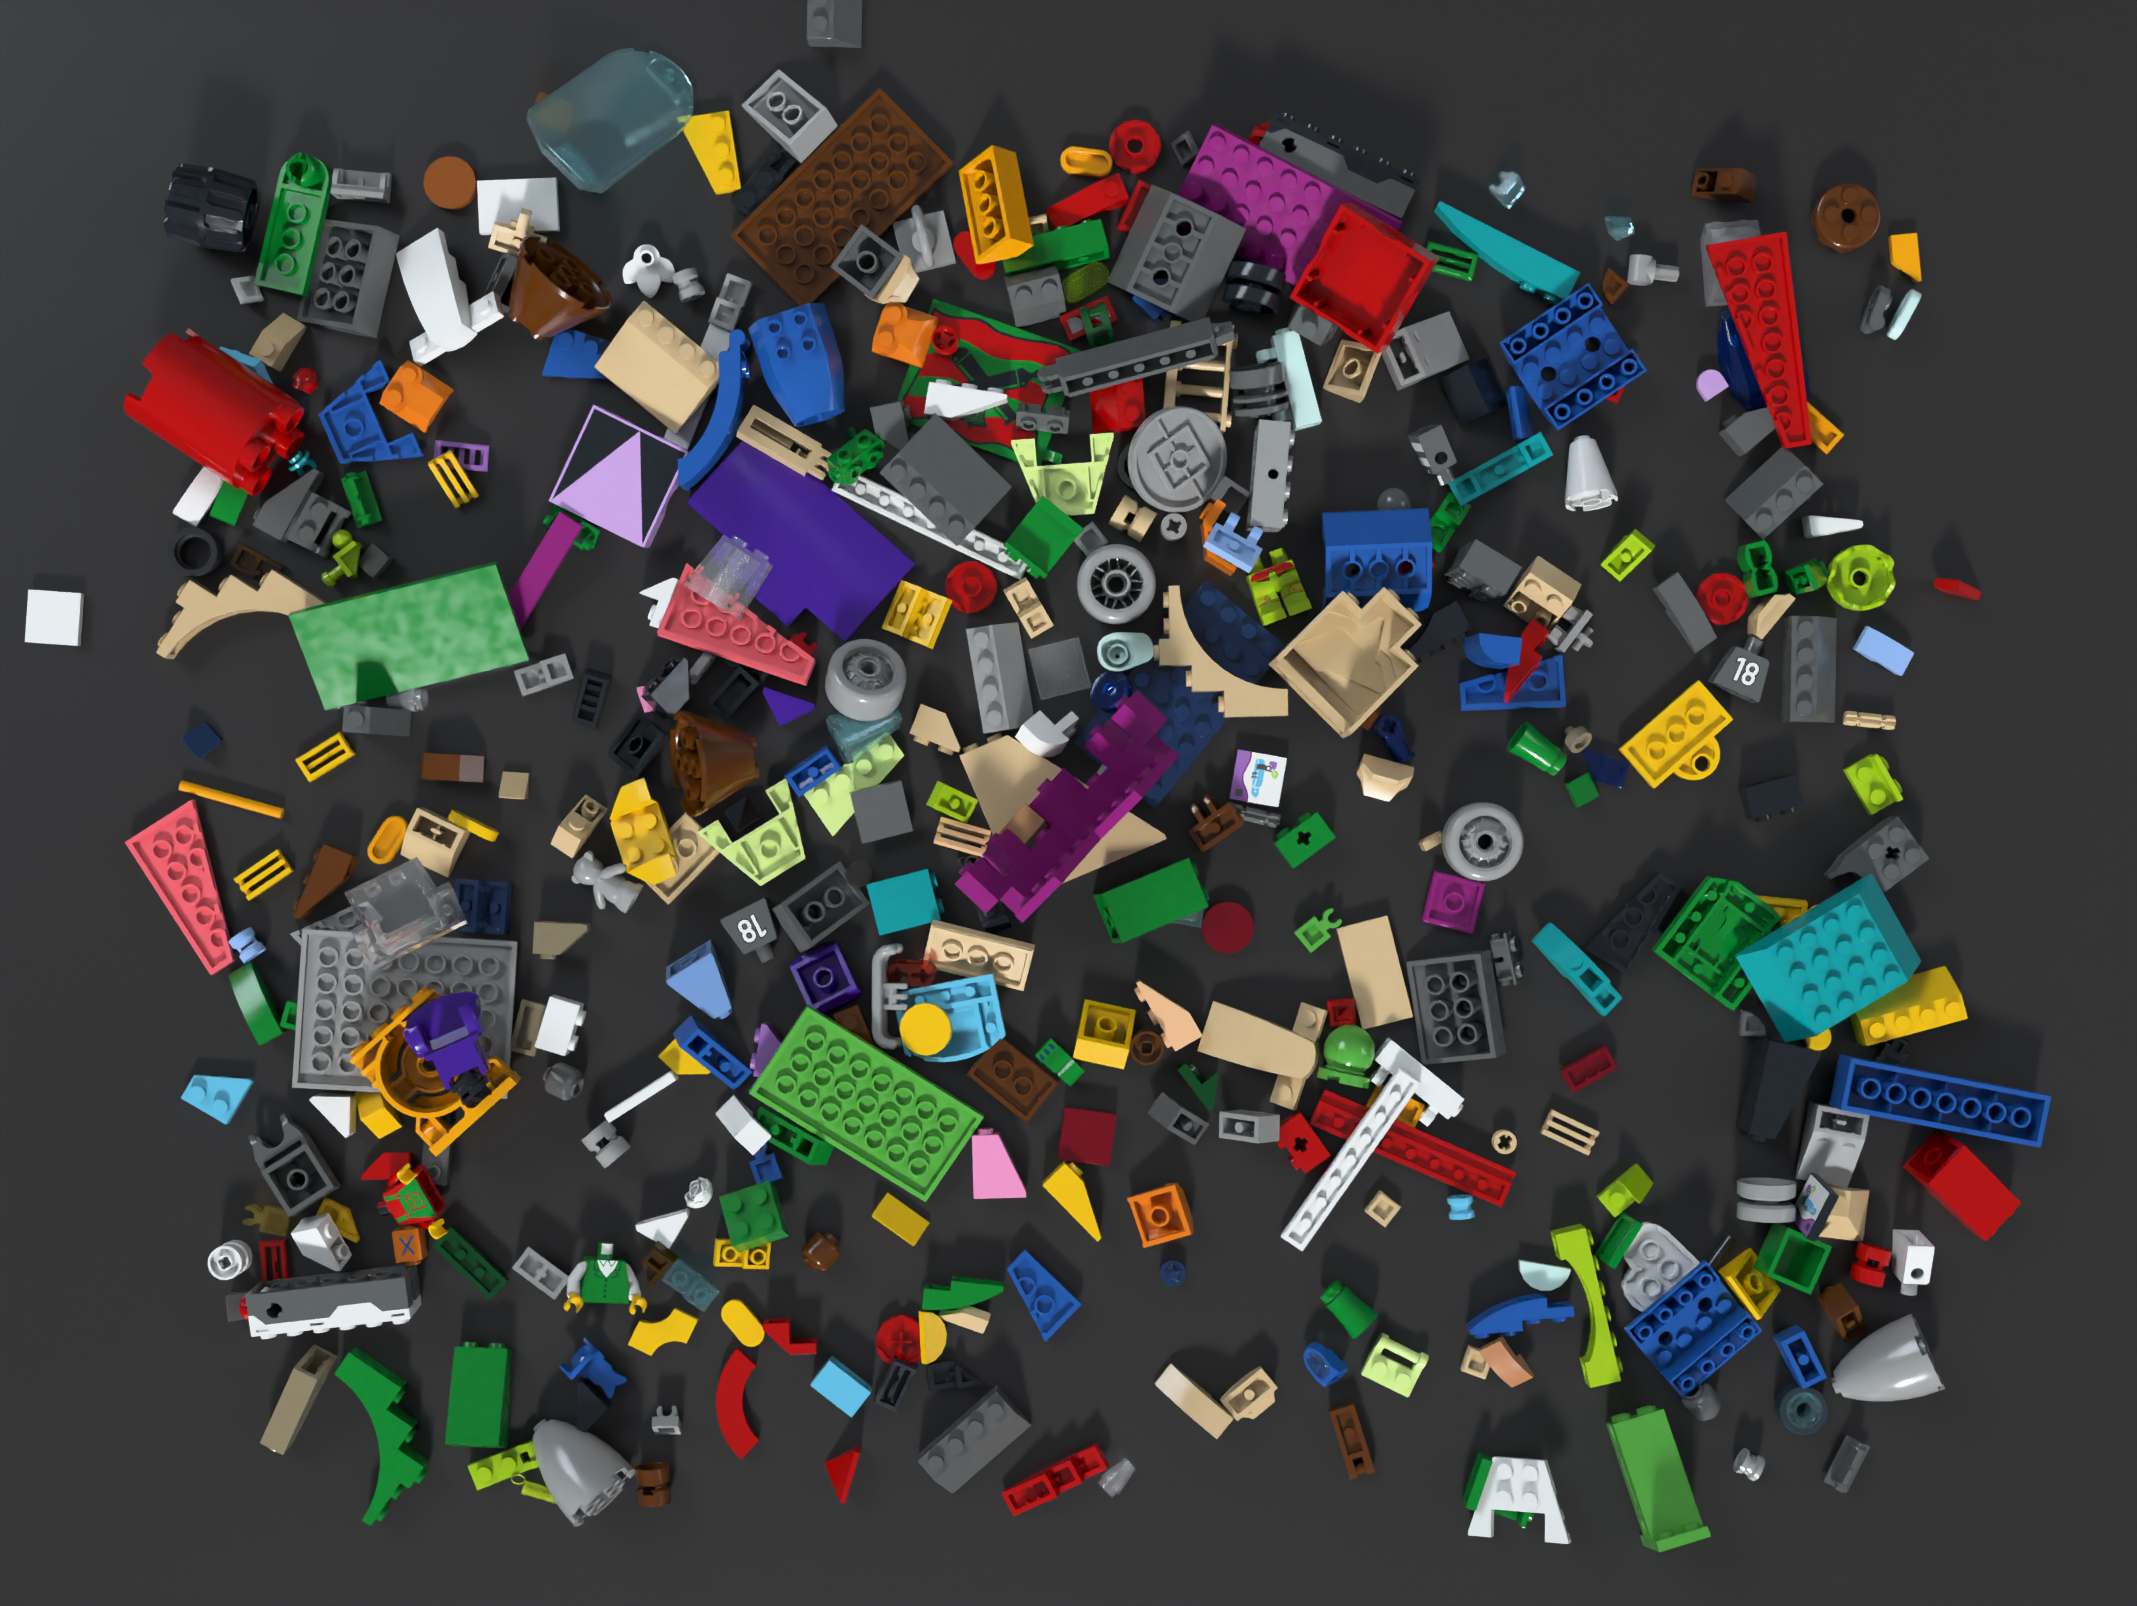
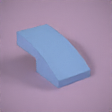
[1853,626,1914,676]

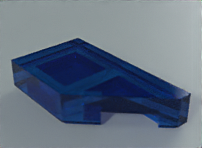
[1582,749,1630,789]

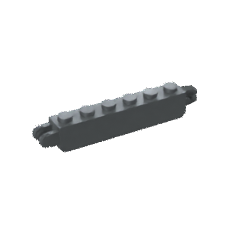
[1037,317,1235,397]

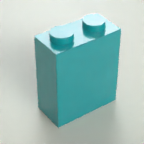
[867,868,945,936]

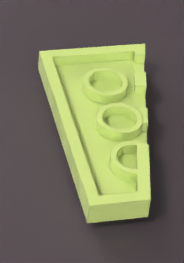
[804,734,905,836]

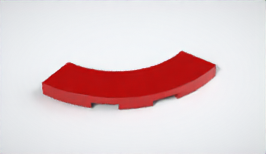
[716,1347,760,1459]

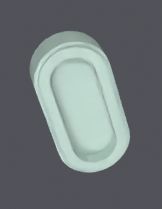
[1886,289,1921,340]

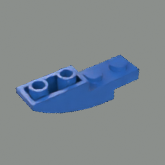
[1466,1293,1574,1338]

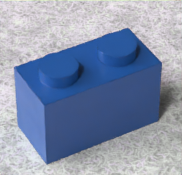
[1772,1324,1827,1389]

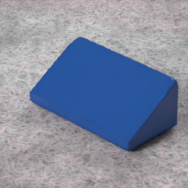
[1505,386,1533,442]
[784,745,842,797]

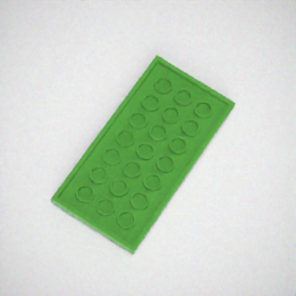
[749,1004,984,1202]

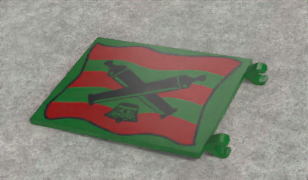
[897,299,1081,466]

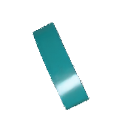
[1448,432,1553,506]

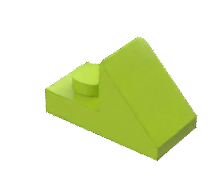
[1600,529,1655,581]
[926,781,978,823]
[1596,1163,1654,1217]

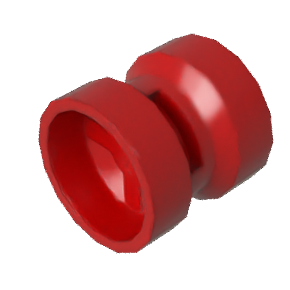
[931,326,959,356]

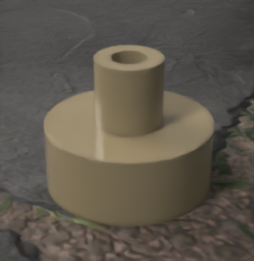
[1564,726,1592,753]

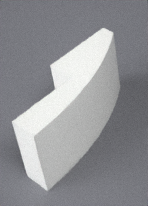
[173,467,224,527]

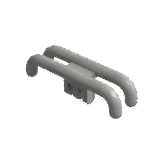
[872,943,908,1050]

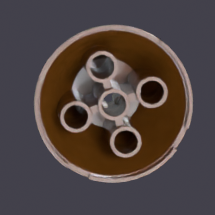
[508,235,612,340]
[670,711,759,817]

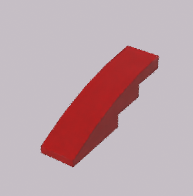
[1001,1442,1110,1516]

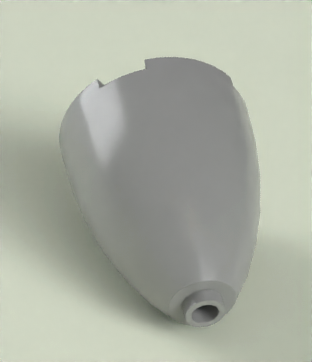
[1830,1314,1945,1402]
[533,1419,635,1527]

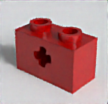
[1276,1110,1331,1174]

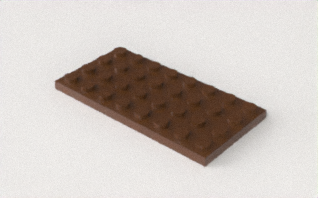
[730,87,954,306]

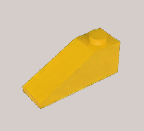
[1042,1160,1101,1242]

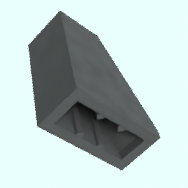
[342,705,412,737]

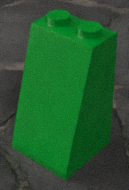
[1093,858,1209,943]
[445,1342,512,1448]

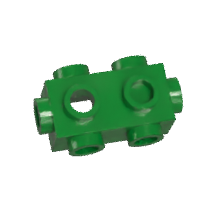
[827,427,885,487]

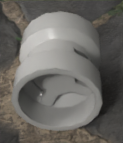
[671,267,705,303]

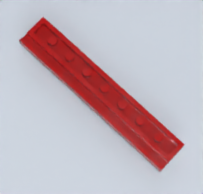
[1309,1088,1517,1207]

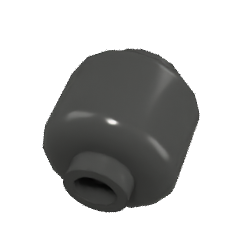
[543,1062,584,1101]
[1682,1382,1722,1421]

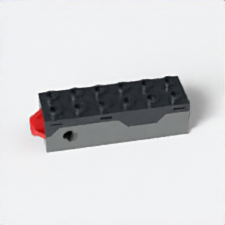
[1248,112,1420,220]

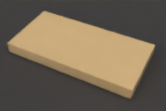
[1336,915,1413,1029]
[922,920,1035,991]

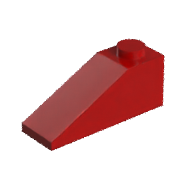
[1045,173,1129,230]

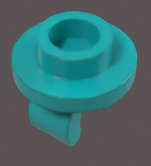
[288,450,317,477]

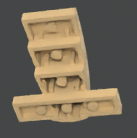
[1197,1001,1328,1110]

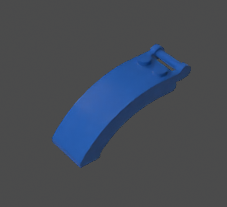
[678,329,751,491]

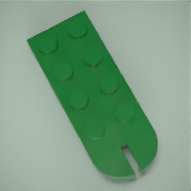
[254,152,333,297]

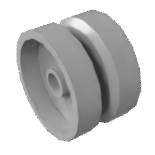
[1736,1177,1796,1223]

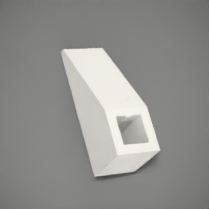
[924,379,1009,421]

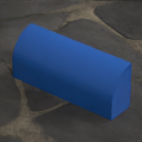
[1462,633,1522,670]

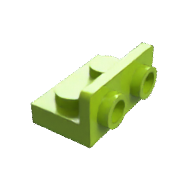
[1843,754,1903,815]

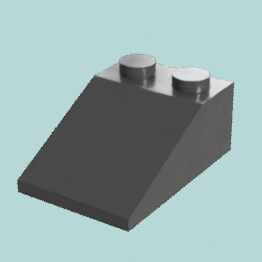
[771,861,870,952]

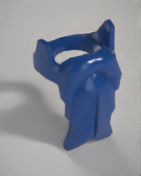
[559,1337,627,1398]

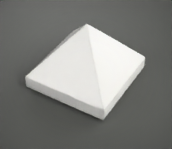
[230,276,264,304]

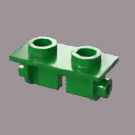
[341,471,383,529]
[543,504,600,551]

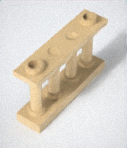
[1163,320,1238,434]

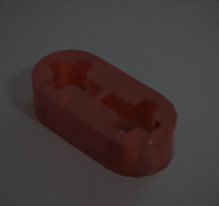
[886,959,938,987]

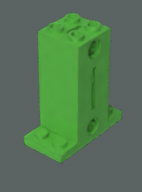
[1606,1405,1711,1552]

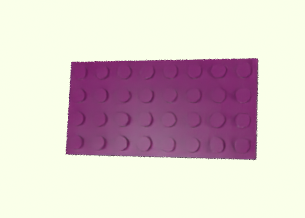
[1178,123,1403,286]

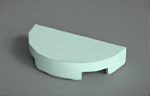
[1518,1259,1571,1291]

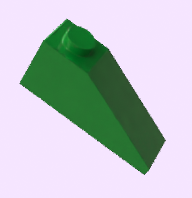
[1781,557,1828,596]
[755,1107,834,1165]

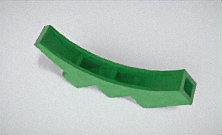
[334,1347,430,1526]

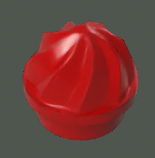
[292,368,318,395]

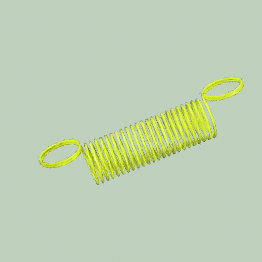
[511,1474,556,1504]

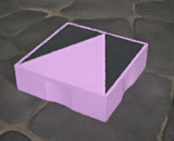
[549,405,690,548]

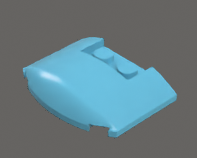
[896,973,1006,1062]

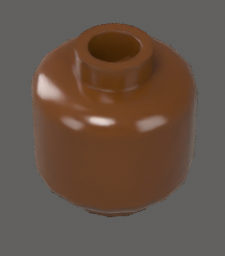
[801,1232,840,1272]

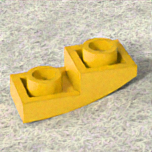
[713,1238,771,1269]

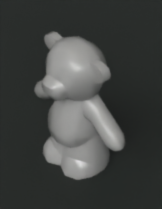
[572,850,644,914]

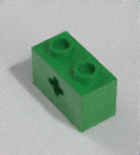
[1273,811,1336,869]

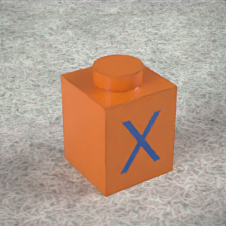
[392,1226,428,1266]

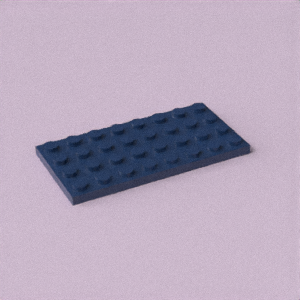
[1074,581,1286,809]

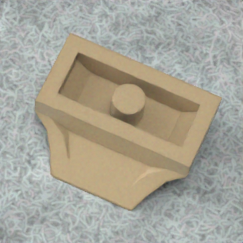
[864,253,920,304]
[1747,593,1795,640]
[1357,754,1415,802]
[1220,1366,1278,1421]

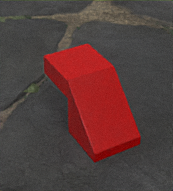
[763,1318,818,1355]

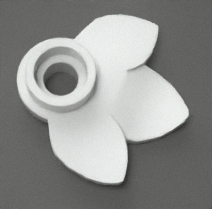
[623,244,676,298]

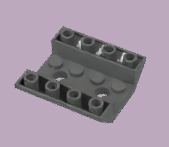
[1107,185,1247,322]

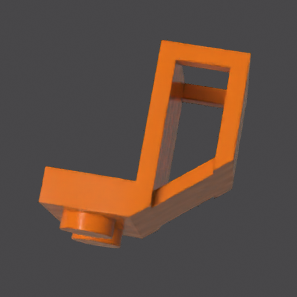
[1199,499,1237,576]

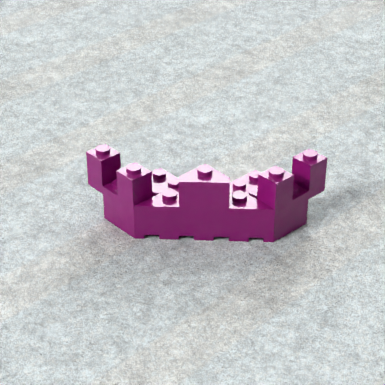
[955,691,1180,923]

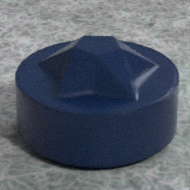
[1159,1259,1186,1287]

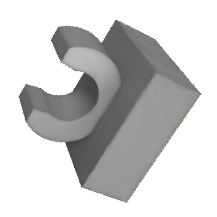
[652,1406,682,1435]

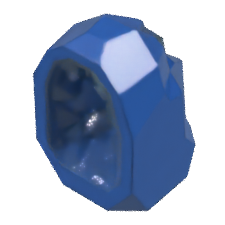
[1303,1342,1348,1387]

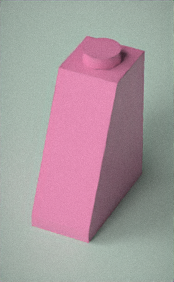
[972,1127,1026,1199]

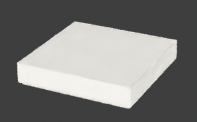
[25,589,84,646]

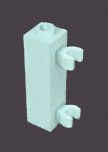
[1255,327,1322,431]

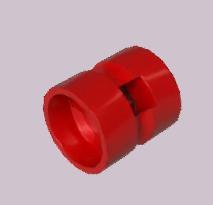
[1849,1242,1892,1287]

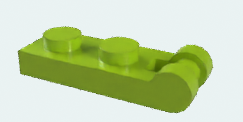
[468,1439,538,1491]

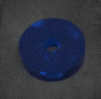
[1091,671,1133,713]

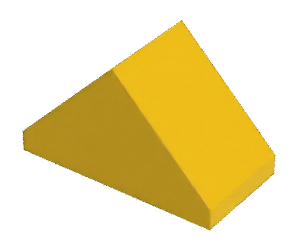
[355,1091,403,1139]

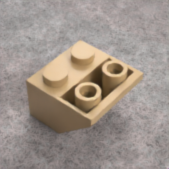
[1503,556,1582,630]
[400,807,471,878]

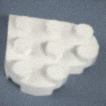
[1621,1222,1700,1312]

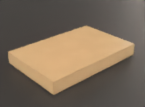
[645,812,720,905]

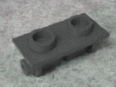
[1016,402,1070,434]
[1489,930,1524,986]
[1823,1435,1870,1493]

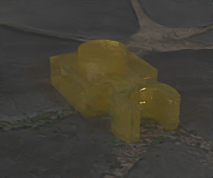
[242,1204,292,1237]

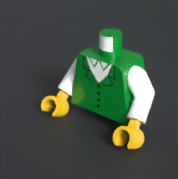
[563,1242,647,1315]

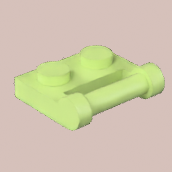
[1360,1332,1429,1397]

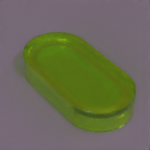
[1061,262,1109,303]

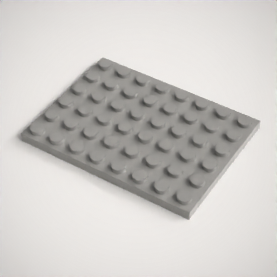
[292,928,518,1099]

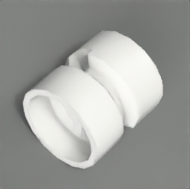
[208,1240,253,1280]

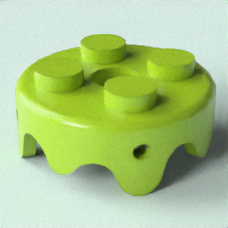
[1826,545,1896,611]

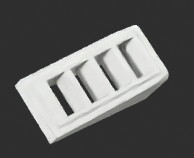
[1801,515,1863,539]

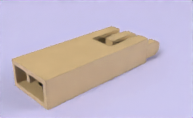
[736,405,832,480]

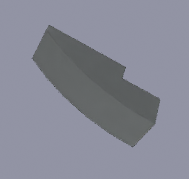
[1652,572,1717,653]

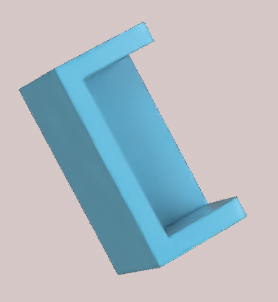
[810,1355,872,1418]

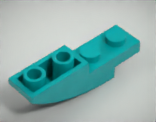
[1531,922,1622,1016]

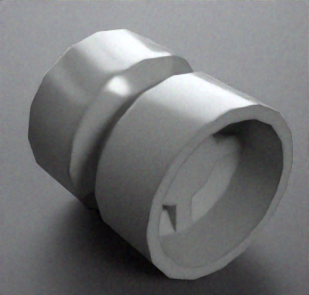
[581,1119,631,1169]

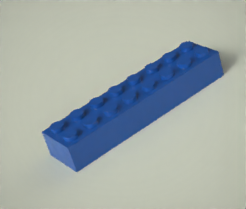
[1829,1054,2051,1148]

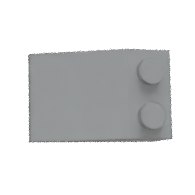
[741,69,838,163]

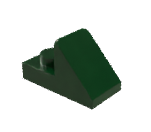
[1176,1061,1219,1112]

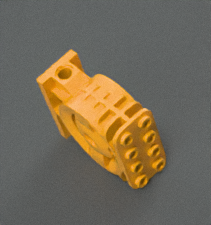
[349,986,521,1156]

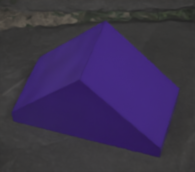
[763,687,816,726]

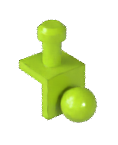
[321,530,363,587]

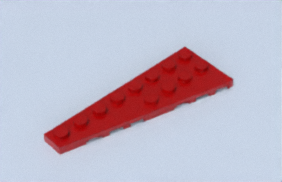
[1706,232,1812,449]

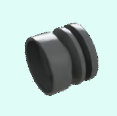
[1229,362,1289,418]

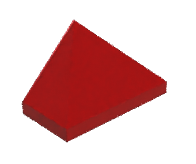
[824,1445,862,1504]

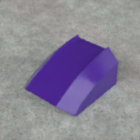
[789,942,862,1016]

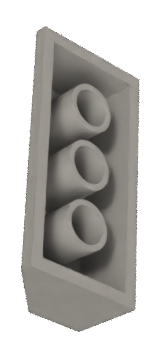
[966,622,1034,734]

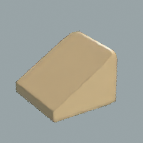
[499,771,530,799]

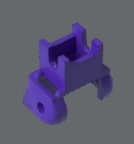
[402,991,491,1090]

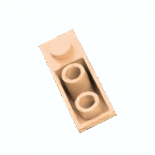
[1134,979,1202,1051]

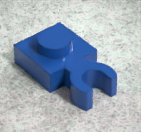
[749,1141,784,1184]

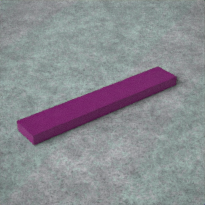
[509,511,584,630]

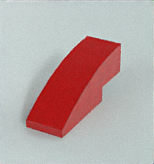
[1503,619,1549,703]

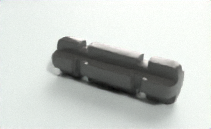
[1234,804,1281,828]

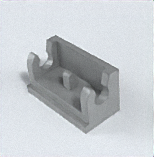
[330,168,392,204]
[512,1247,568,1300]

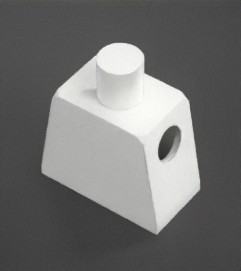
[1892,1229,1935,1296]

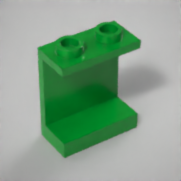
[1003,496,1084,579]
[1462,1452,1534,1528]

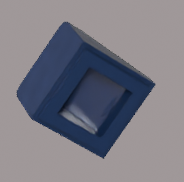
[181,721,223,758]

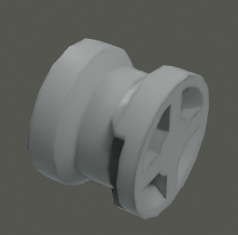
[1160,513,1187,541]
[1733,1448,1765,1481]

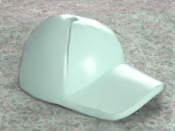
[1097,632,1153,671]

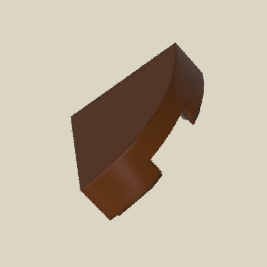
[1602,268,1629,306]

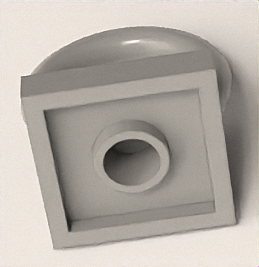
[893,205,956,273]

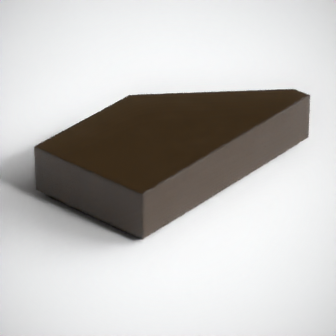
[229,543,286,579]
[641,1241,679,1288]

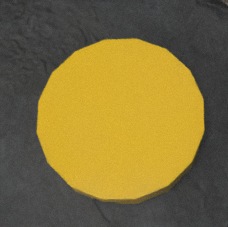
[900,1002,953,1056]

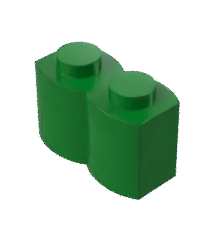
[1737,540,1778,598]

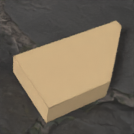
[938,1306,991,1334]

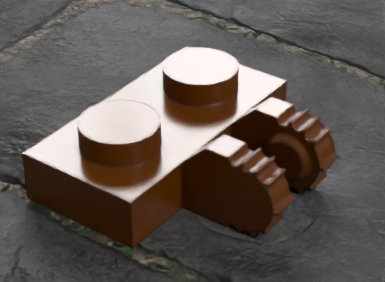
[1188,793,1246,853]

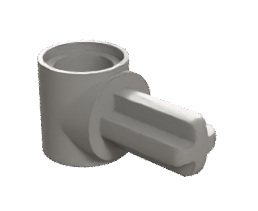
[1627,254,1680,286]

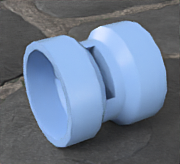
[228,927,266,963]

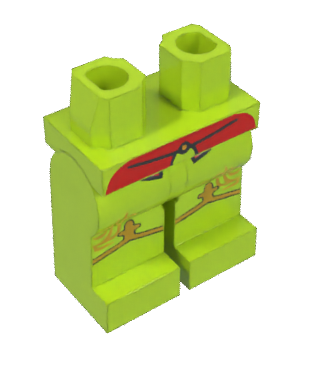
[1246,548,1312,626]

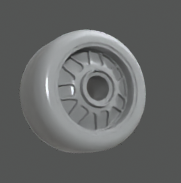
[1077,544,1156,624]
[825,639,907,721]
[1442,802,1524,881]

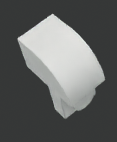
[1015,711,1079,757]

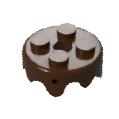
[1809,183,1881,253]

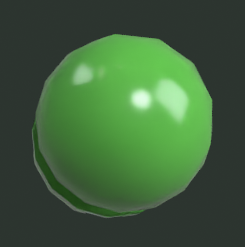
[1317,1025,1375,1089]

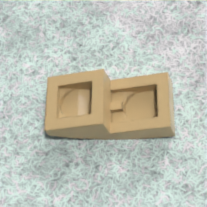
[1003,577,1054,639]

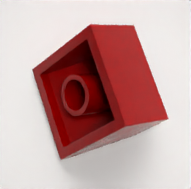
[1090,378,1146,434]

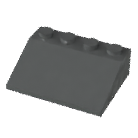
[297,219,400,338]
[880,413,1012,546]
[1406,950,1506,1065]

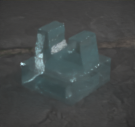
[1489,171,1525,209]

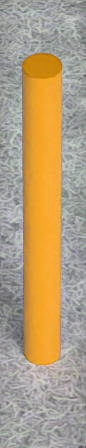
[179,780,284,819]

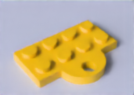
[1618,680,1733,788]

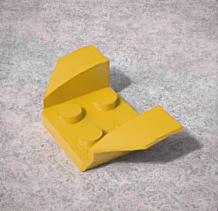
[610,777,678,885]

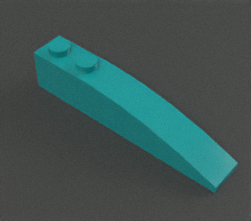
[1434,201,1581,306]

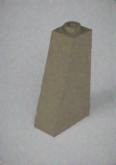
[260,1344,337,1455]

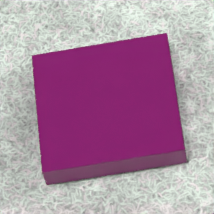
[1421,871,1485,934]

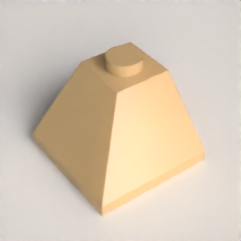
[1819,1185,1869,1242]

